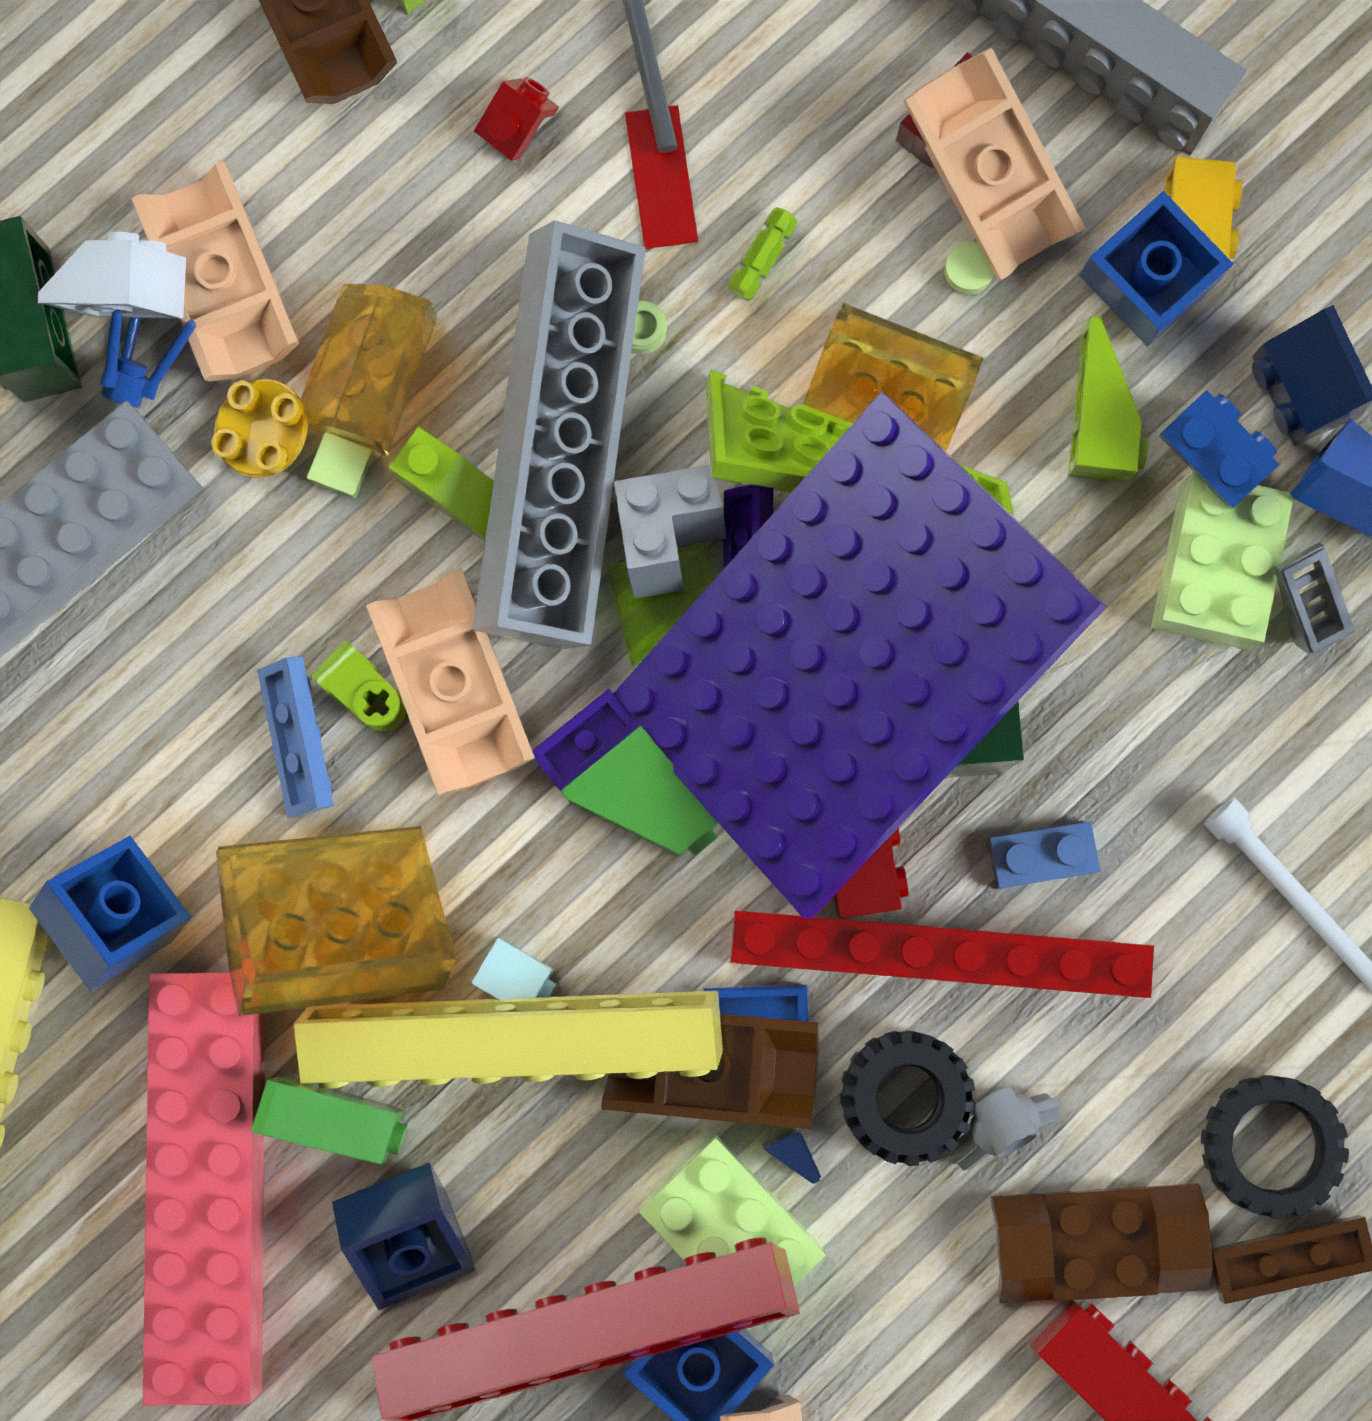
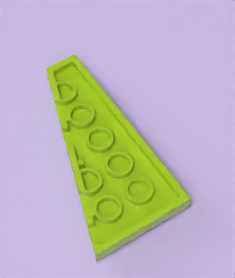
[705,369,1014,516]

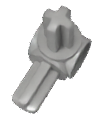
[949,1087,1062,1170]

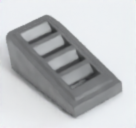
[1274,543,1355,655]

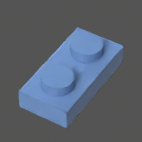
[988,821,1101,889]

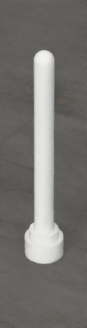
[1204,797,1372,992]

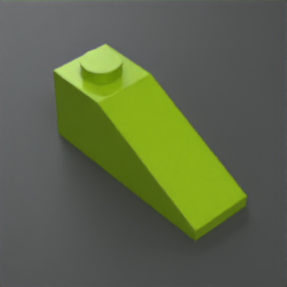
[1068,316,1148,482]
[389,426,494,541]

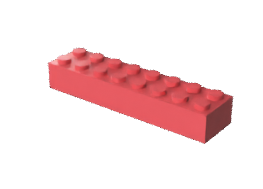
[143,972,266,1406]

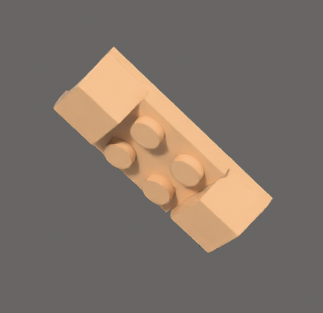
[903,48,1086,280]
[131,161,299,381]
[366,568,535,796]

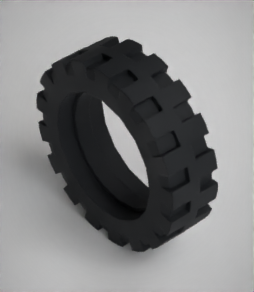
[1201,1075,1349,1219]

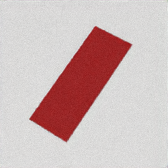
[625,105,698,249]

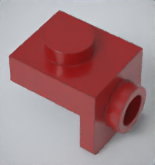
[474,77,559,161]

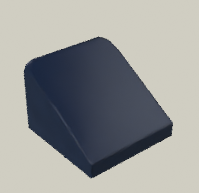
[762,1128,821,1184]

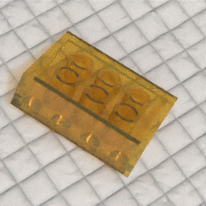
[216,826,456,1016]

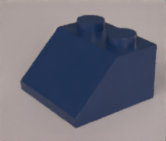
[1252,305,1372,446]
[332,1162,476,1310]

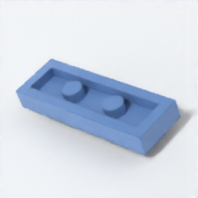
[257,656,334,818]

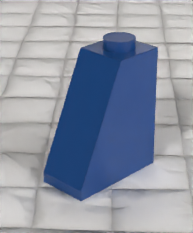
[1289,418,1372,537]

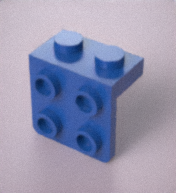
[1159,390,1280,510]

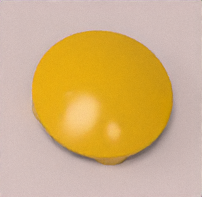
[211,379,308,478]

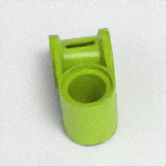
[310,639,407,733]

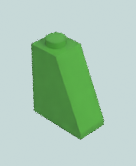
[561,726,719,857]
[251,1074,408,1165]

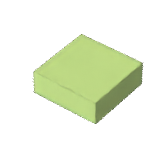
[307,432,374,499]

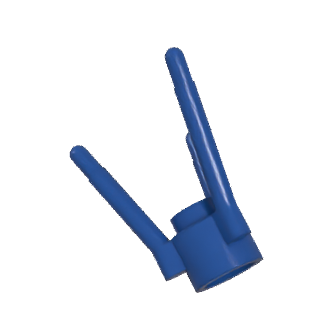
[100,310,196,408]

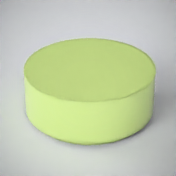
[944,241,995,295]
[631,301,667,354]

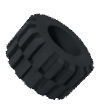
[840,1030,976,1166]

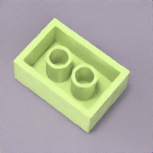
[1151,471,1294,651]
[639,1134,826,1330]

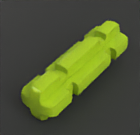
[728,207,798,301]

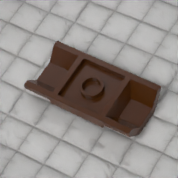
[259,0,397,104]
[601,1013,819,1129]
[991,1183,1213,1303]

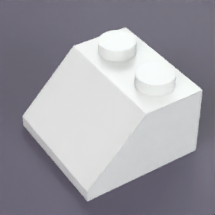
[38,232,186,319]

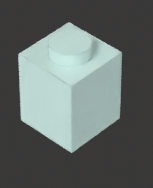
[471,938,557,1000]

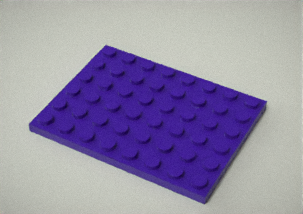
[613,392,1107,919]

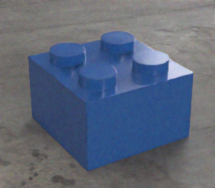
[1079,191,1234,347]
[29,835,191,992]
[623,1329,774,1421]

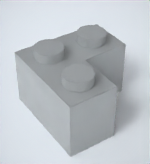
[614,465,727,599]

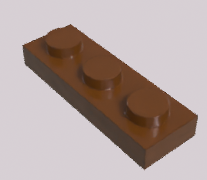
[1212,1215,1372,1304]

